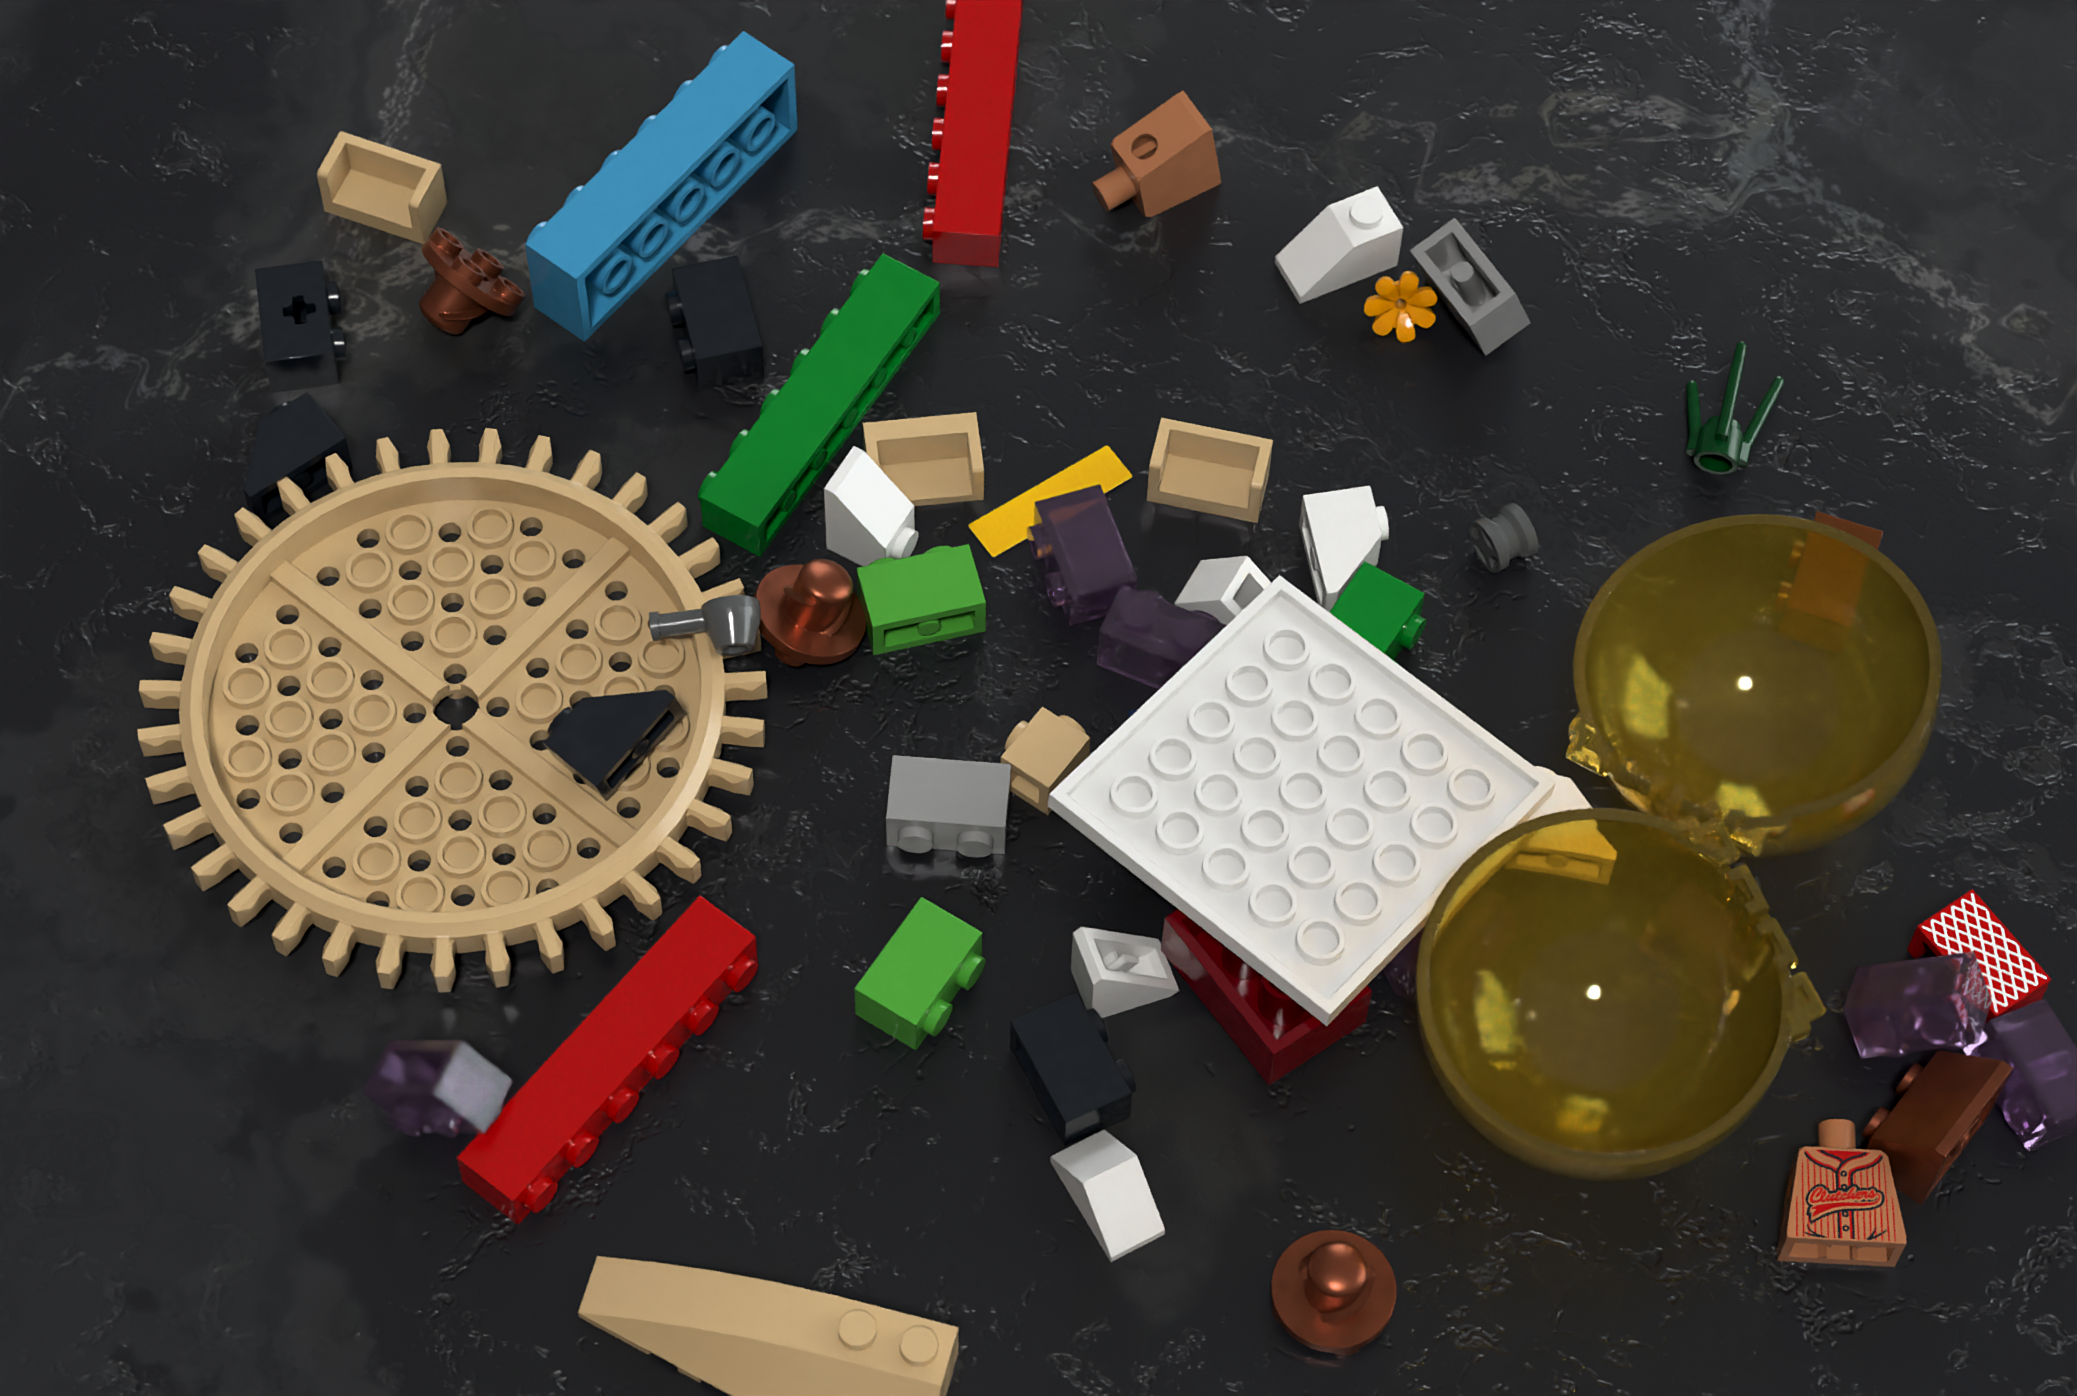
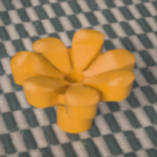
[1364,271,1437,343]

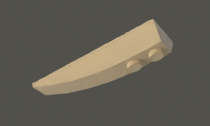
[578,1256,958,1396]

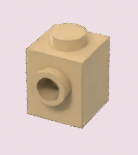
[1001,707,1090,815]

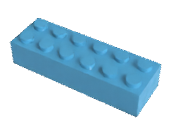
[525,31,798,342]

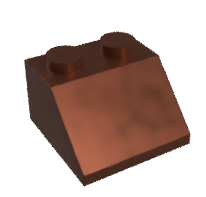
[1861,1050,2013,1205]

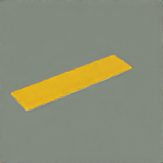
[969,446,1132,557]

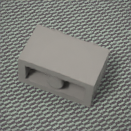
[1410,218,1531,356]
[886,755,1011,858]

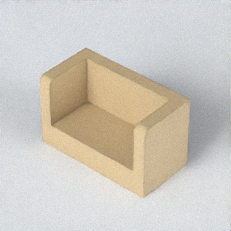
[317,131,448,244]
[863,412,984,506]
[1147,418,1273,523]

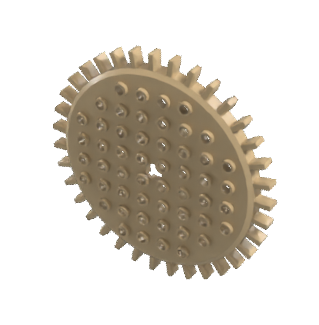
[138,428,767,992]

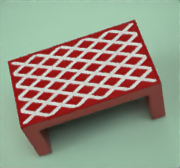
[1907,889,2051,1040]

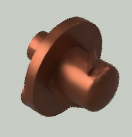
[419,227,526,335]
[753,559,866,666]
[1270,1230,1397,1356]

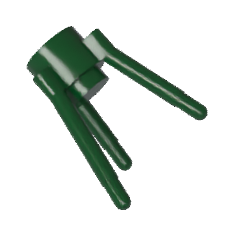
[1686,342,1784,475]

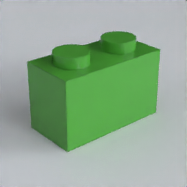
[856,544,986,655]
[854,897,986,1050]

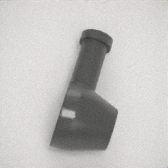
[649,595,761,656]

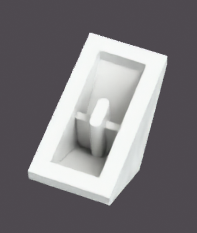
[1071,926,1179,1018]
[1050,1129,1165,1262]

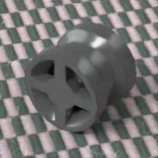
[1469,502,1539,574]

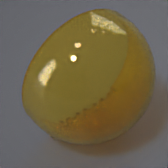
[1566,514,1942,858]
[1415,808,1827,1182]

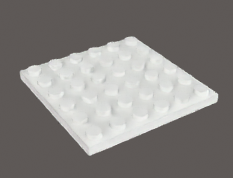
[1048,575,1556,1026]

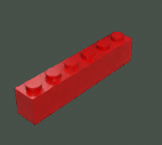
[922,0,1023,267]
[457,896,758,1225]

